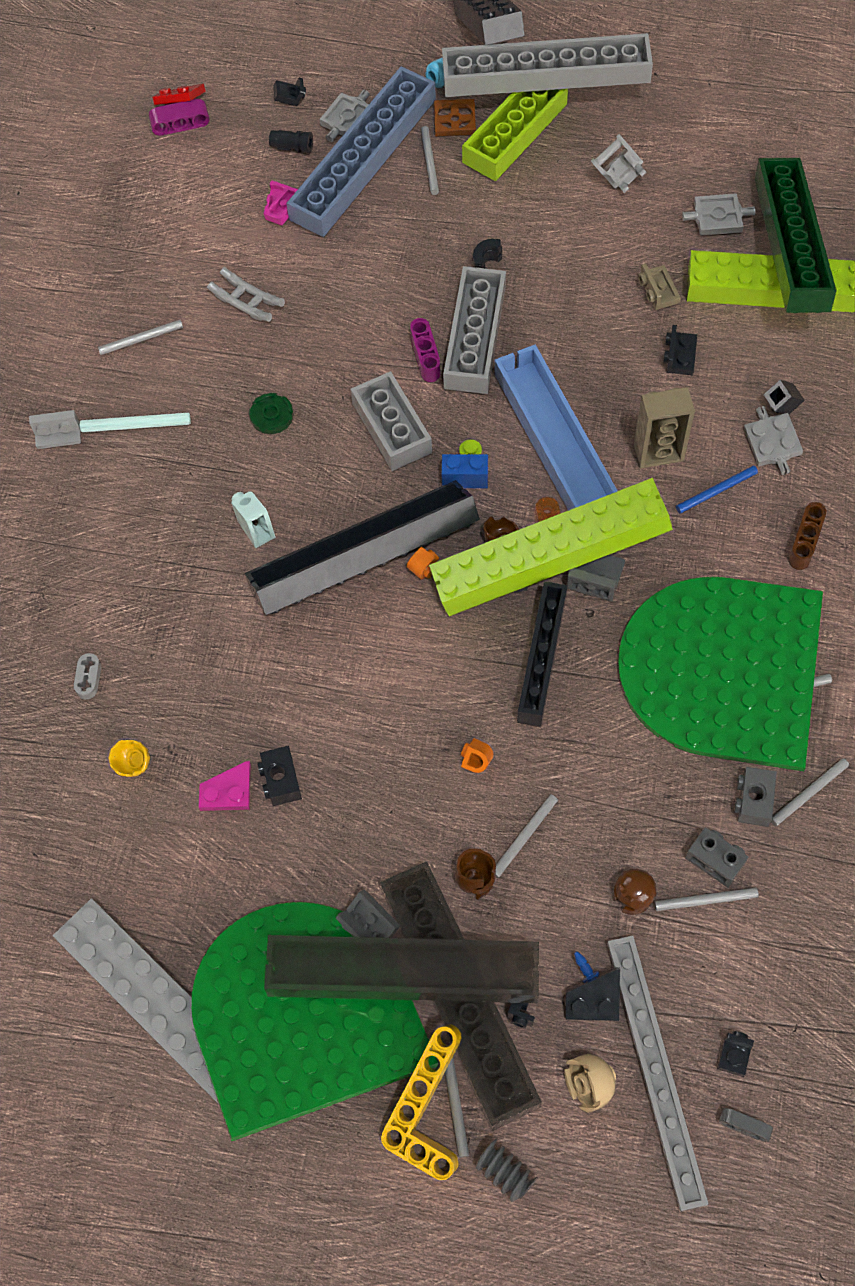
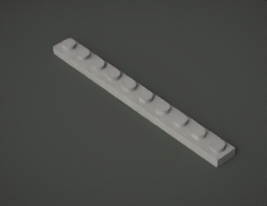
[607,936,709,1212]

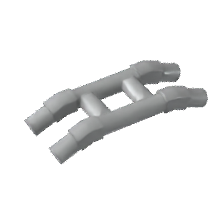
[207,266,285,322]

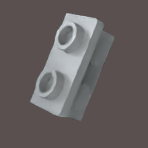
[29,410,81,449]

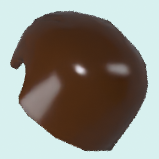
[483,516,519,542]

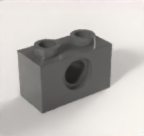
[734,767,777,827]

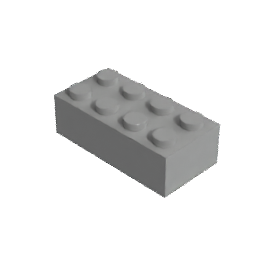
[351,371,432,471]

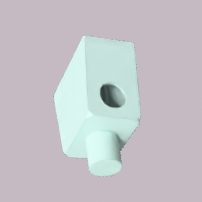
[231,492,276,548]

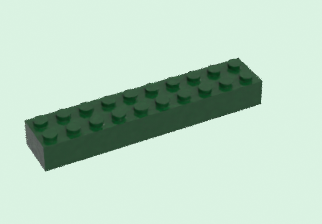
[755,158,837,313]

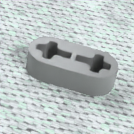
[74,653,101,700]

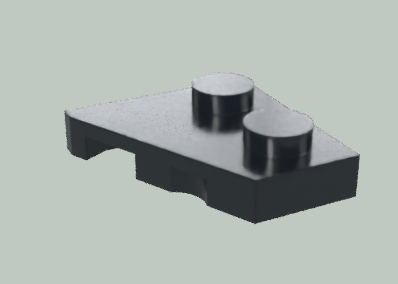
[565,967,620,1021]

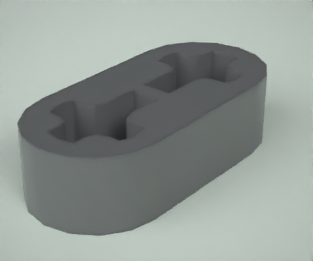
[719,1108,773,1142]

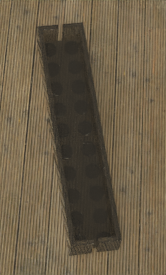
[264,935,539,1003]

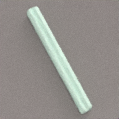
[80,413,191,432]

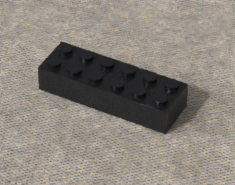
[453,0,525,45]

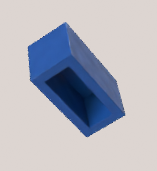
[442,454,488,488]

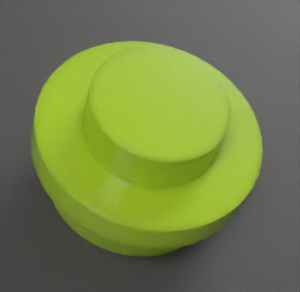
[459,440,482,454]

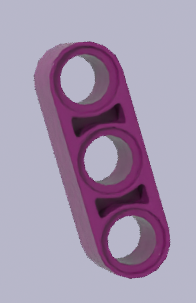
[149,99,210,136]
[410,318,441,382]

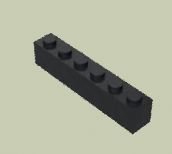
[517,581,568,727]

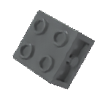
[567,555,625,602]

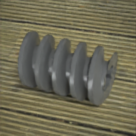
[476,1139,538,1202]

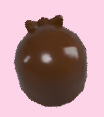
[454,849,496,900]
[613,869,657,915]

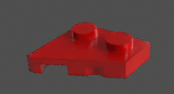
[152,83,206,105]

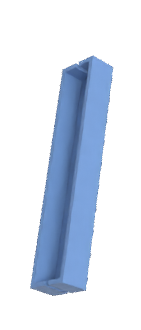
[495,344,618,510]

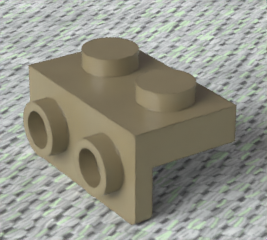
[638,263,681,310]

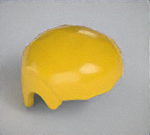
[108,740,150,777]

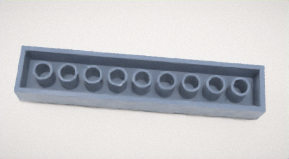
[286,66,436,237]

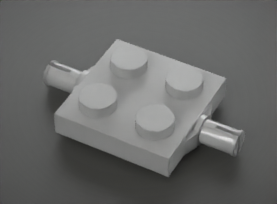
[320,89,370,142]
[682,193,755,236]
[744,406,803,475]

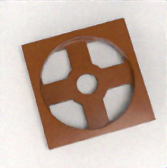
[434,99,476,136]

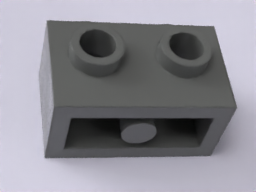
[685,827,749,888]

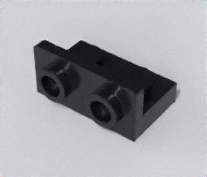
[663,325,698,376]

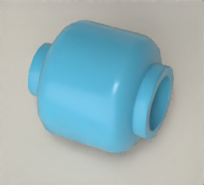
[426,58,444,88]

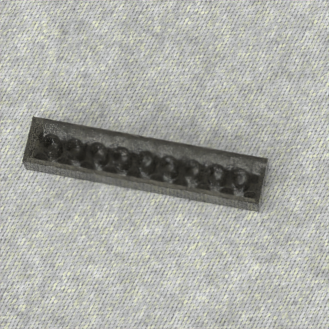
[380,861,542,1131]

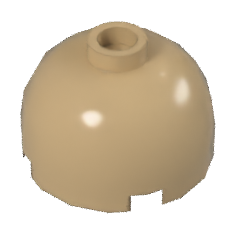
[564,1054,616,1113]

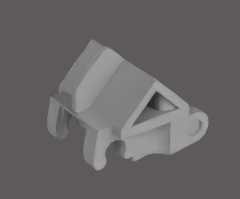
[591,134,647,193]

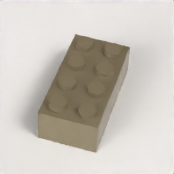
[634,387,695,469]

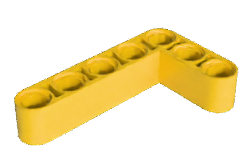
[381,1024,461,1180]

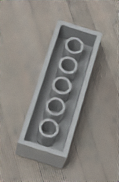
[443,266,506,394]

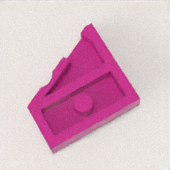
[263,180,298,226]

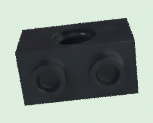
[257,745,302,806]

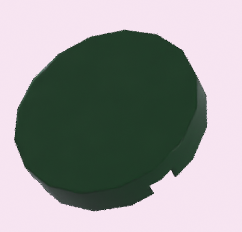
[249,393,294,434]

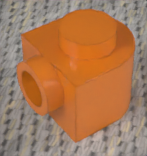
[406,546,439,579]
[460,738,493,773]

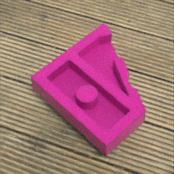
[199,761,251,811]

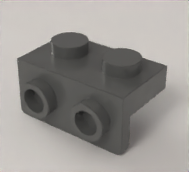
[336,889,401,954]

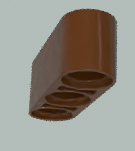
[789,502,827,570]

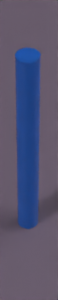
[676,465,758,514]

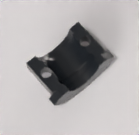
[472,238,502,269]

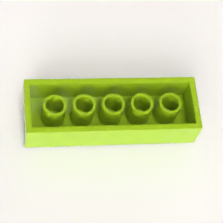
[462,89,568,181]

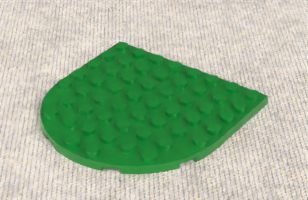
[618,577,823,772]
[191,902,438,1142]

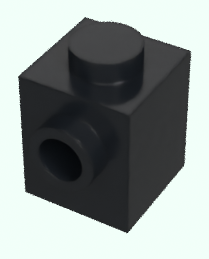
[763,380,805,414]

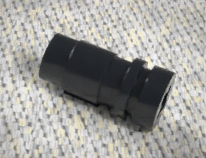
[269,130,313,153]

